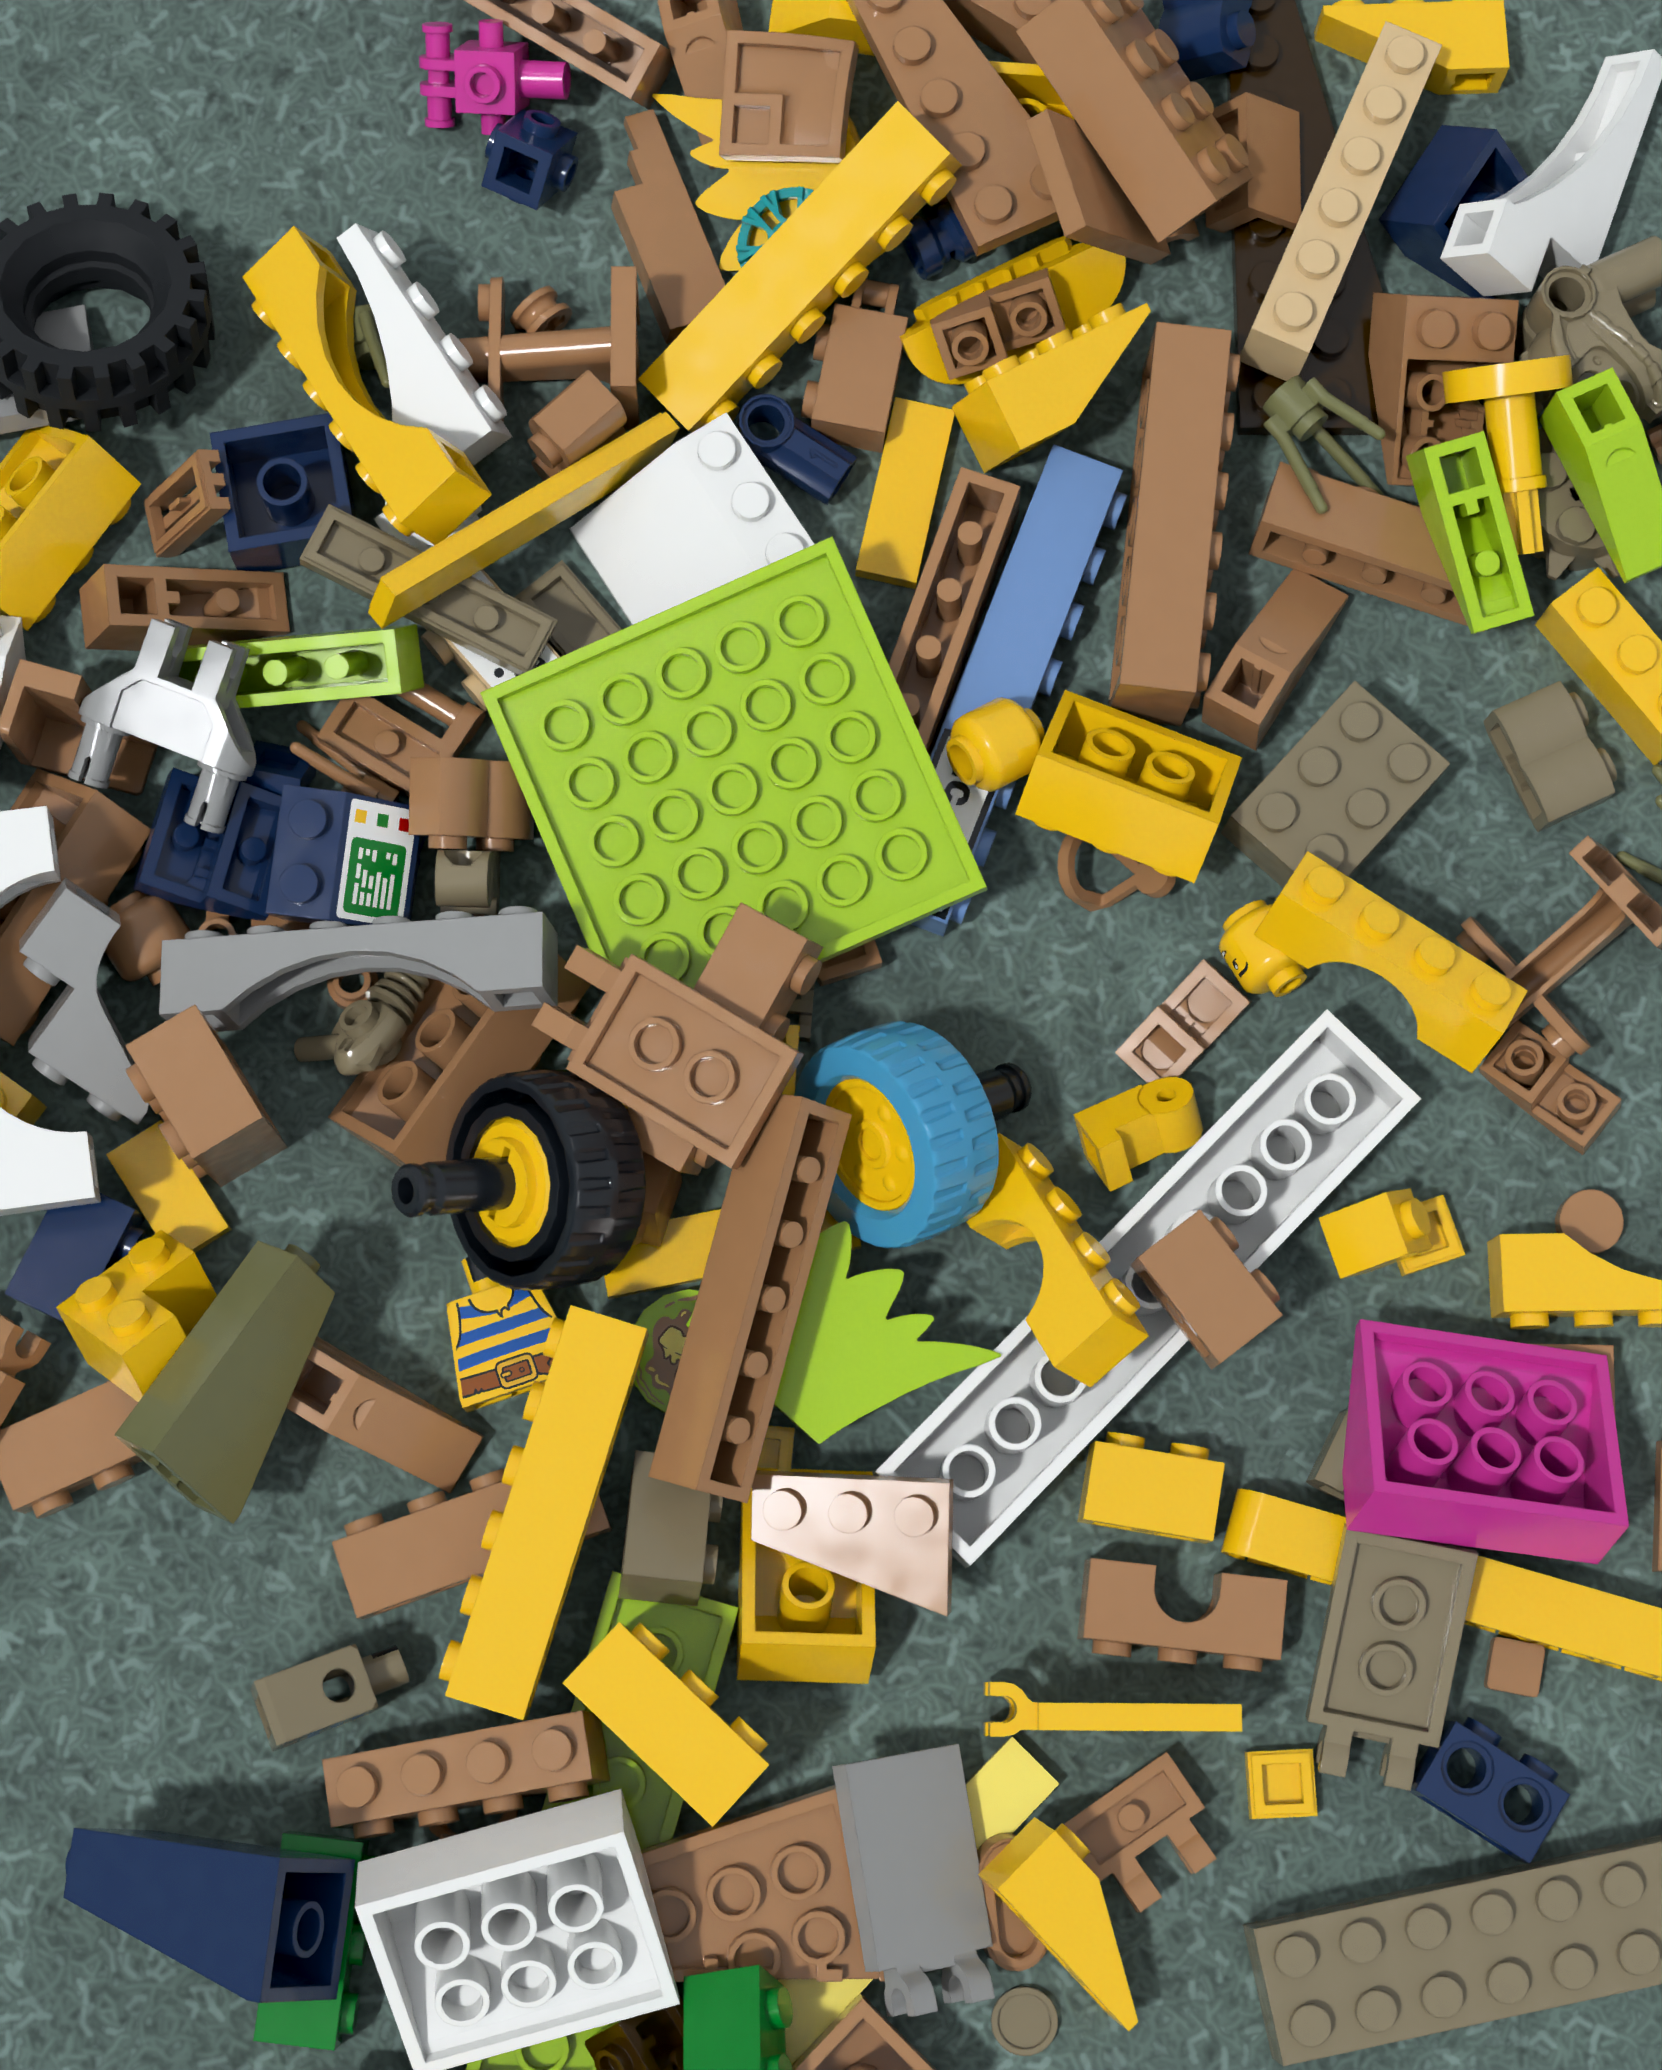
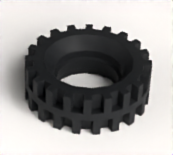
[0,193,215,432]

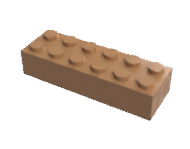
[1108,322,1240,726]

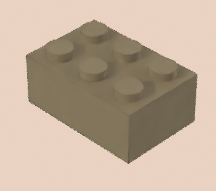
[1221,681,1450,888]

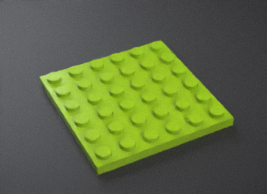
[480,537,988,988]

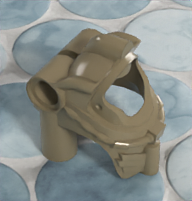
[1514,236,1662,424]

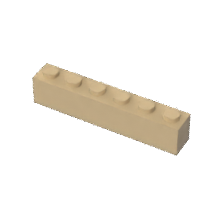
[1240,21,1442,381]

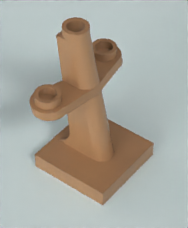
[458,266,640,430]
[1456,836,1662,1059]

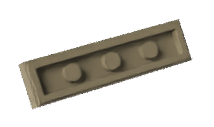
[300,504,558,675]

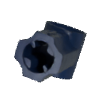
[737,394,857,505]

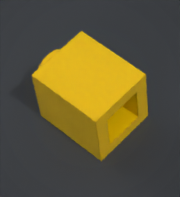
[1319,1188,1432,1279]

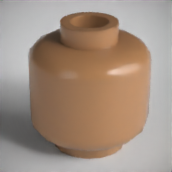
[104,891,190,986]

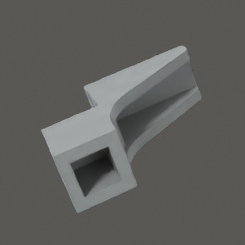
[19,877,149,1125]

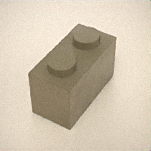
[618,1450,723,1606]

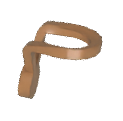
[1057,835,1176,912]

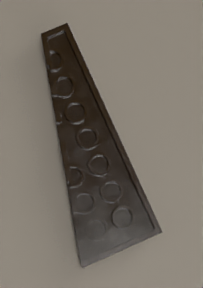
[1227,0,1383,435]

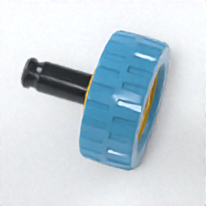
[794,1021,1032,1249]

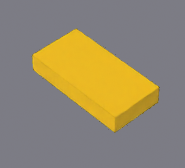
[106,1120,231,1253]

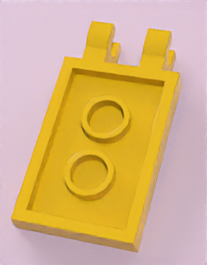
[984,1682,1242,1737]

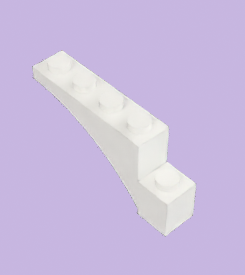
[1440,49,1662,296]
[337,223,512,552]

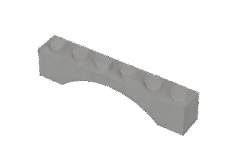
[159,906,558,1032]

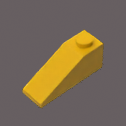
[978,1817,1138,2031]

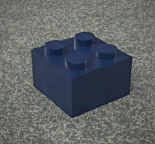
[210,413,357,572]

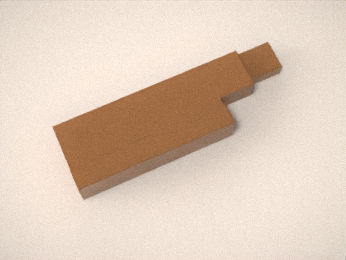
[611,109,725,344]

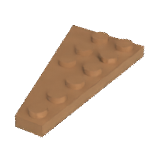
[641,1785,885,1982]

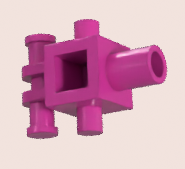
[419,19,571,135]

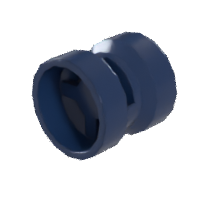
[902,201,976,280]

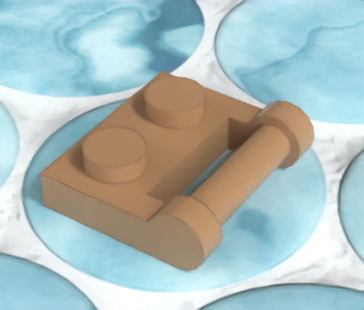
[316,683,486,797]

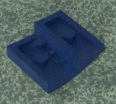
[133,767,281,921]

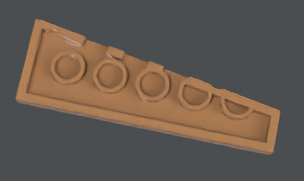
[847,0,1059,256]

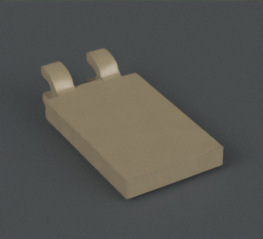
[1305,1523,1478,1791]

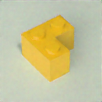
[56,1230,217,1402]

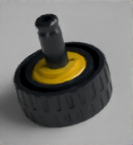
[391,1070,646,1291]

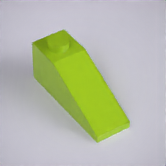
[1406,431,1535,634]

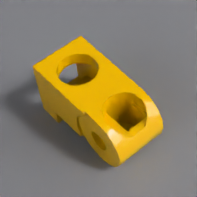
[1073,1077,1203,1192]

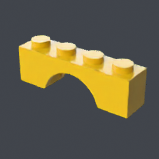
[1253,851,1528,1073]
[966,1133,1149,1388]

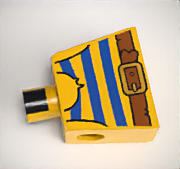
[446,1257,557,1413]

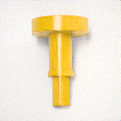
[1442,355,1573,555]

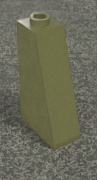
[115,1241,335,1524]

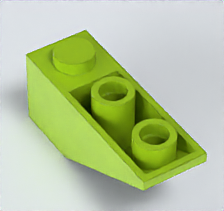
[1539,367,1662,584]

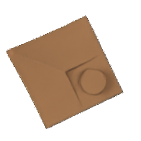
[719,30,859,163]

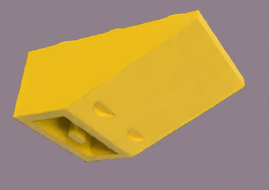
[951,303,1151,473]

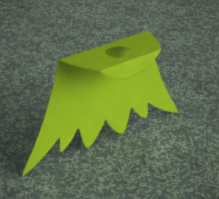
[686,1221,1001,1444]

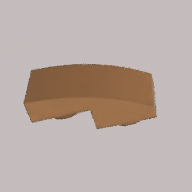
[930,268,1066,380]
[1479,1021,1622,1155]

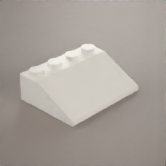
[570,413,814,625]
[355,1789,680,2070]

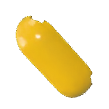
[899,236,1126,385]

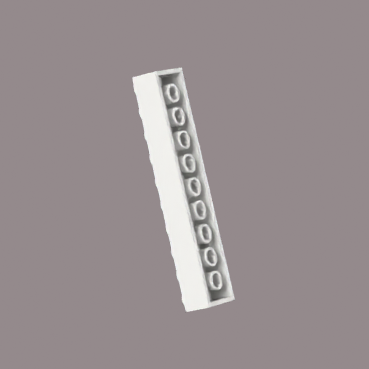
[873,1009,1421,1568]

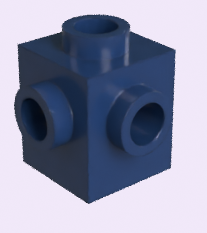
[481,109,578,210]

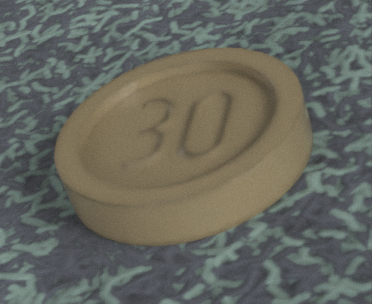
[991,1986,1058,2056]

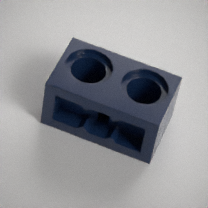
[1407,1717,1571,1864]

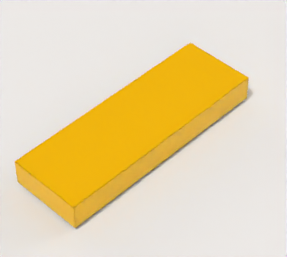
[855,397,955,589]

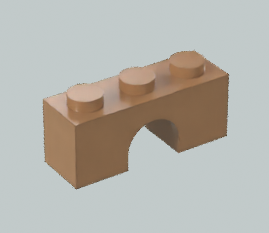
[1077,1558,1288,1672]

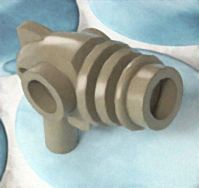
[294,972,429,1076]

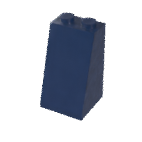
[63,1828,355,2003]

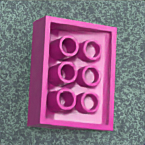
[1342,1319,1629,1564]

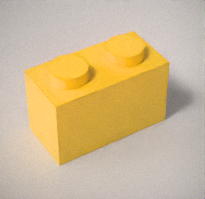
[1077,1432,1225,1544]

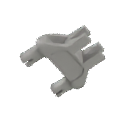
[68,618,256,834]

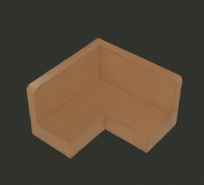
[0,659,158,796]

